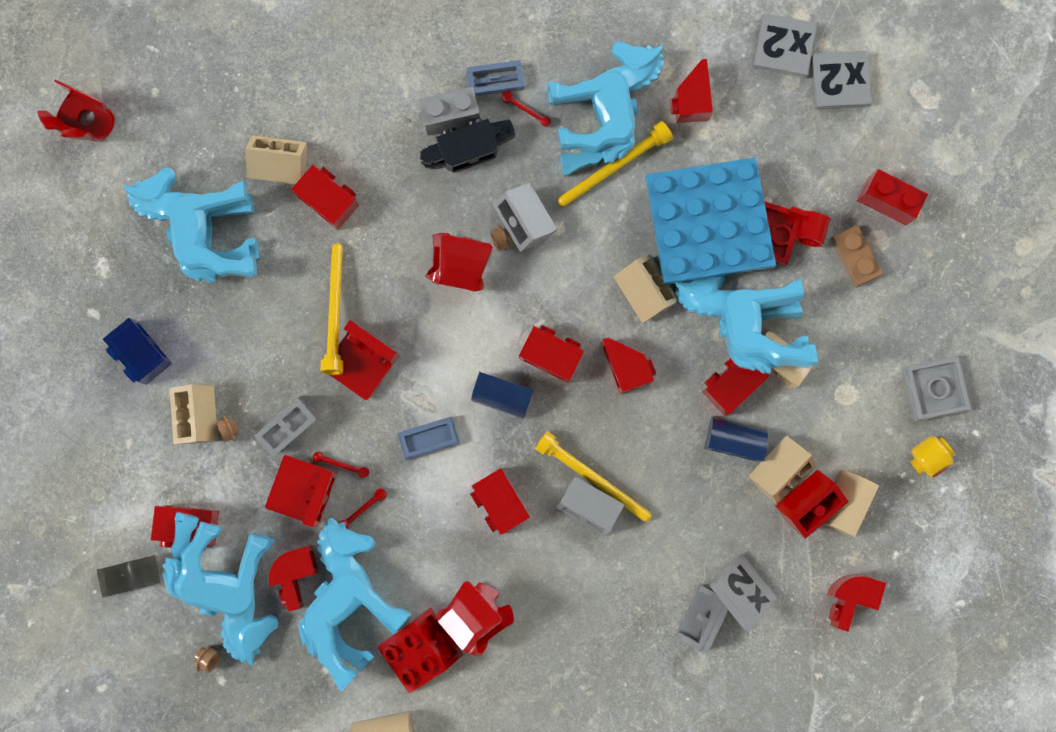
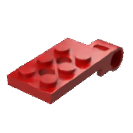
[764,201,831,267]

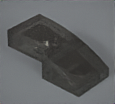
[97,555,161,598]

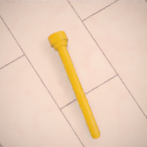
[558,121,673,207]
[320,243,343,375]
[534,431,652,522]

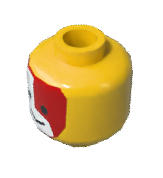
[910,436,955,478]

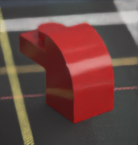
[268,545,319,612]
[827,574,886,632]

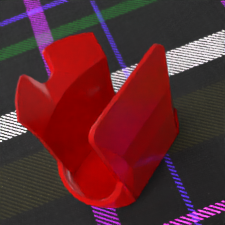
[37,79,115,142]
[425,233,493,292]
[437,581,515,656]

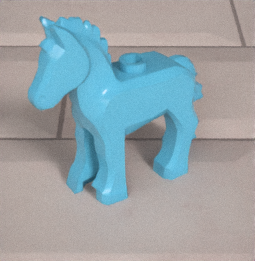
[547,41,664,176]
[123,168,260,284]
[675,276,818,374]
[162,512,279,666]
[299,518,412,692]

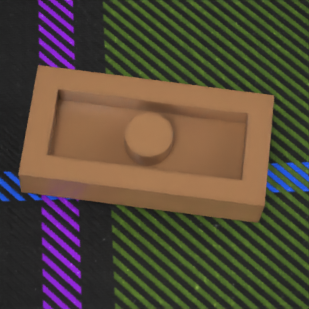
[830,225,883,287]

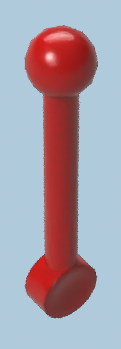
[502,91,551,127]
[313,452,370,478]
[338,488,387,529]

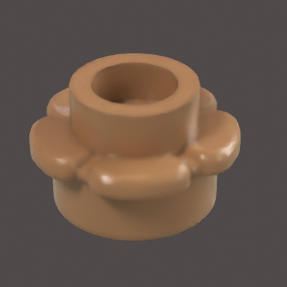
[490,225,513,252]
[215,416,239,443]
[194,645,221,673]

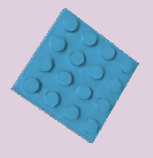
[645,157,776,285]

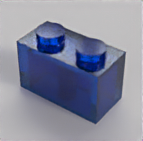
[103,317,173,385]

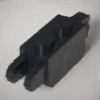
[420,118,516,173]

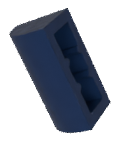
[471,372,533,419]
[704,416,768,462]

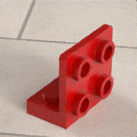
[330,320,400,401]
[265,455,338,528]
[377,608,464,693]

